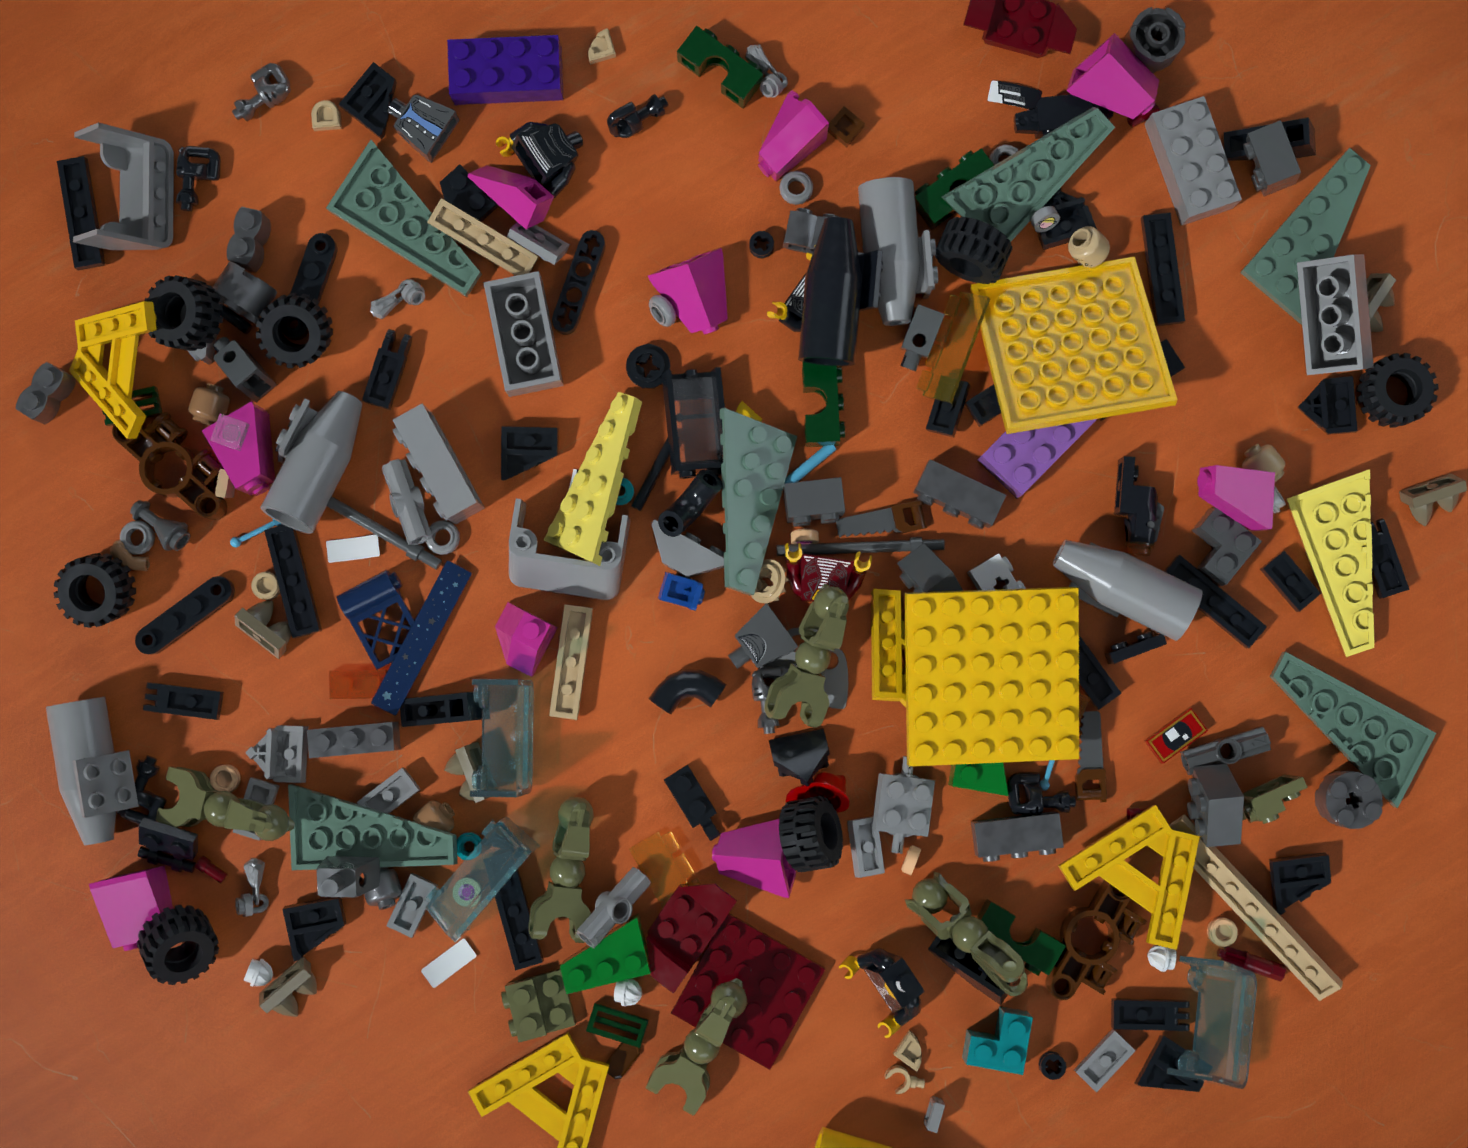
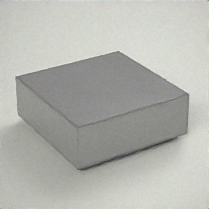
[924,1096,945,1133]

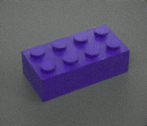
[447,35,563,105]

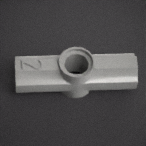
[382,459,432,545]
[576,867,651,948]

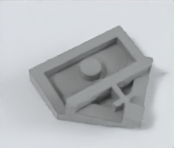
[245,725,309,783]

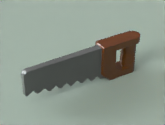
[836,500,926,538]
[1075,711,1107,803]

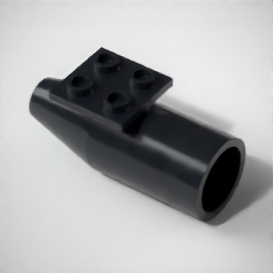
[798,217,883,366]

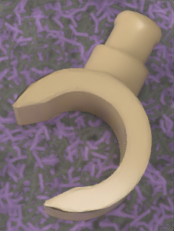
[884,1065,925,1094]

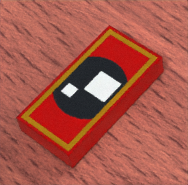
[1144,708,1208,764]

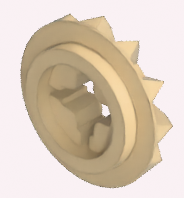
[751,559,789,605]

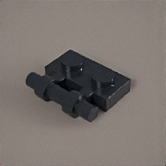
[138,818,198,873]

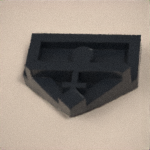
[1037,188,1097,250]
[1298,376,1357,435]
[769,728,830,786]

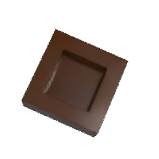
[828,107,865,147]

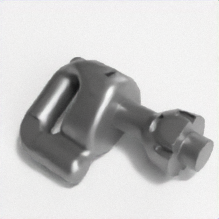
[232,63,291,121]
[752,666,789,734]

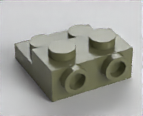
[1242,774,1308,824]
[501,969,576,1042]

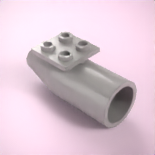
[858,177,938,326]
[260,391,363,534]
[1053,540,1202,641]
[46,697,139,845]

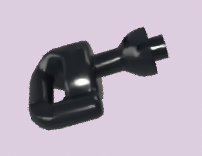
[607,94,668,138]
[176,146,221,211]
[117,755,167,824]
[1007,772,1076,815]

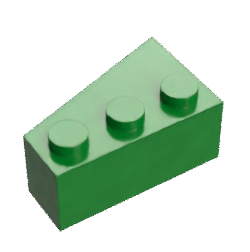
[948,763,1009,796]
[560,913,651,994]

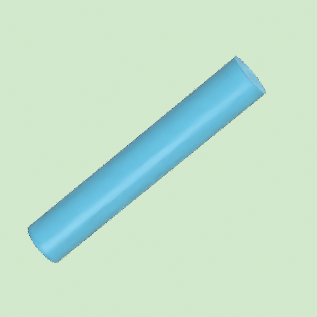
[783,445,836,488]

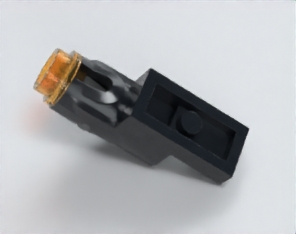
[1114,456,1164,556]

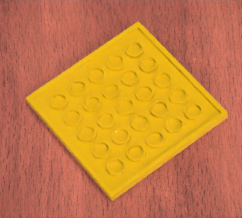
[970,256,1177,434]
[905,587,1079,767]

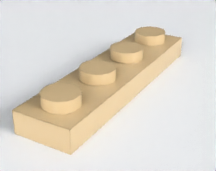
[427,198,539,276]
[549,605,593,720]

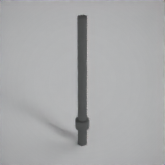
[327,496,442,570]
[776,537,945,556]

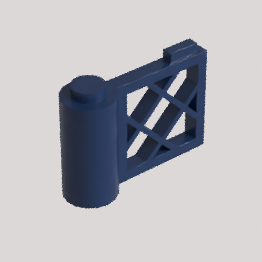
[336,569,415,670]

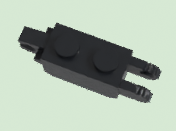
[1014,95,1114,139]

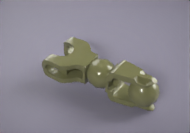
[764,584,849,728]
[156,767,295,841]
[529,797,594,943]
[905,872,1028,996]
[646,978,747,1116]

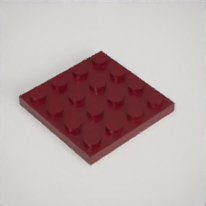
[671,913,826,1070]

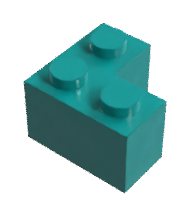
[962,1006,1033,1075]

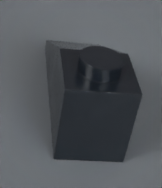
[1224,117,1316,161]
[400,691,490,727]
[928,936,1016,1005]

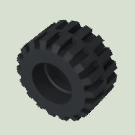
[935,217,1012,284]
[144,275,223,351]
[256,293,333,368]
[1356,353,1439,428]
[53,553,136,628]
[779,796,843,872]
[137,905,219,985]

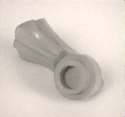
[745,45,788,98]
[370,279,425,319]
[235,858,269,917]

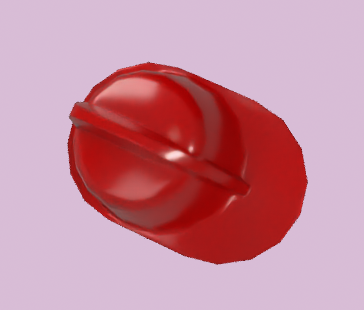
[786,772,850,813]

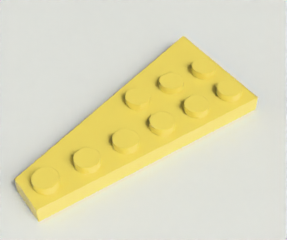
[544,392,642,566]
[1286,469,1374,657]

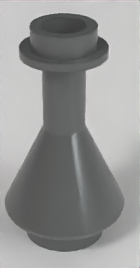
[130,500,191,551]

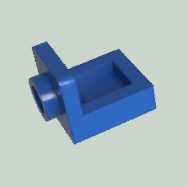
[658,572,705,611]

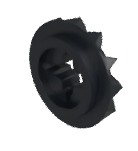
[626,344,670,388]

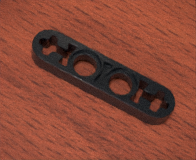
[552,230,606,335]

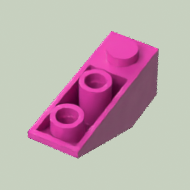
[467,165,554,229]

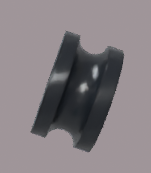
[749,231,774,259]
[1038,1051,1066,1080]

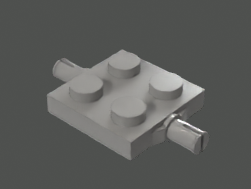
[872,756,935,854]

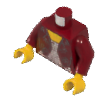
[785,543,872,602]

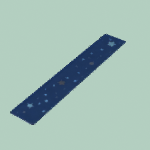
[371,561,472,715]

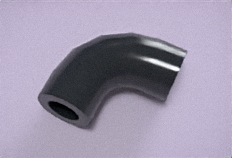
[658,470,723,537]
[649,669,727,714]

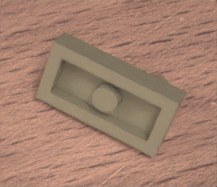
[1366,273,1396,332]
[1399,474,1467,526]
[235,600,291,659]
[444,742,498,803]
[259,956,317,1017]

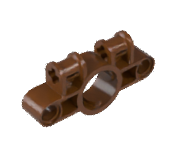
[112,412,228,520]
[1045,880,1147,1000]

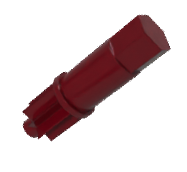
[1216,946,1286,982]

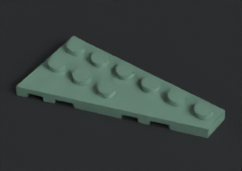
[942,107,1115,242]
[326,140,482,297]
[1240,148,1371,325]
[720,408,797,596]
[1270,652,1436,808]
[288,784,458,870]

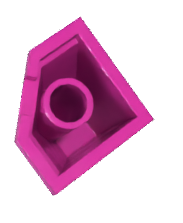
[758,90,829,181]
[648,248,728,335]
[1197,465,1275,531]
[495,602,558,677]
[712,819,796,898]

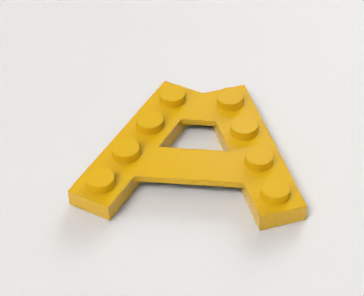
[69,301,157,439]
[871,589,906,707]
[1058,805,1200,950]
[468,1032,610,1148]

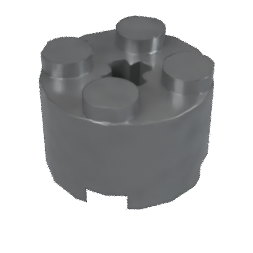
[1124,7,1186,73]
[213,261,278,324]
[1315,771,1383,829]

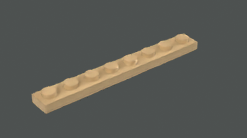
[1169,814,1343,1001]

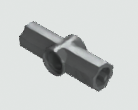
[1180,726,1271,775]

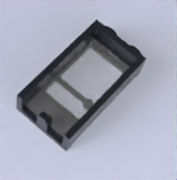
[661,367,725,479]

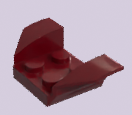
[963,0,1077,58]
[646,884,737,994]

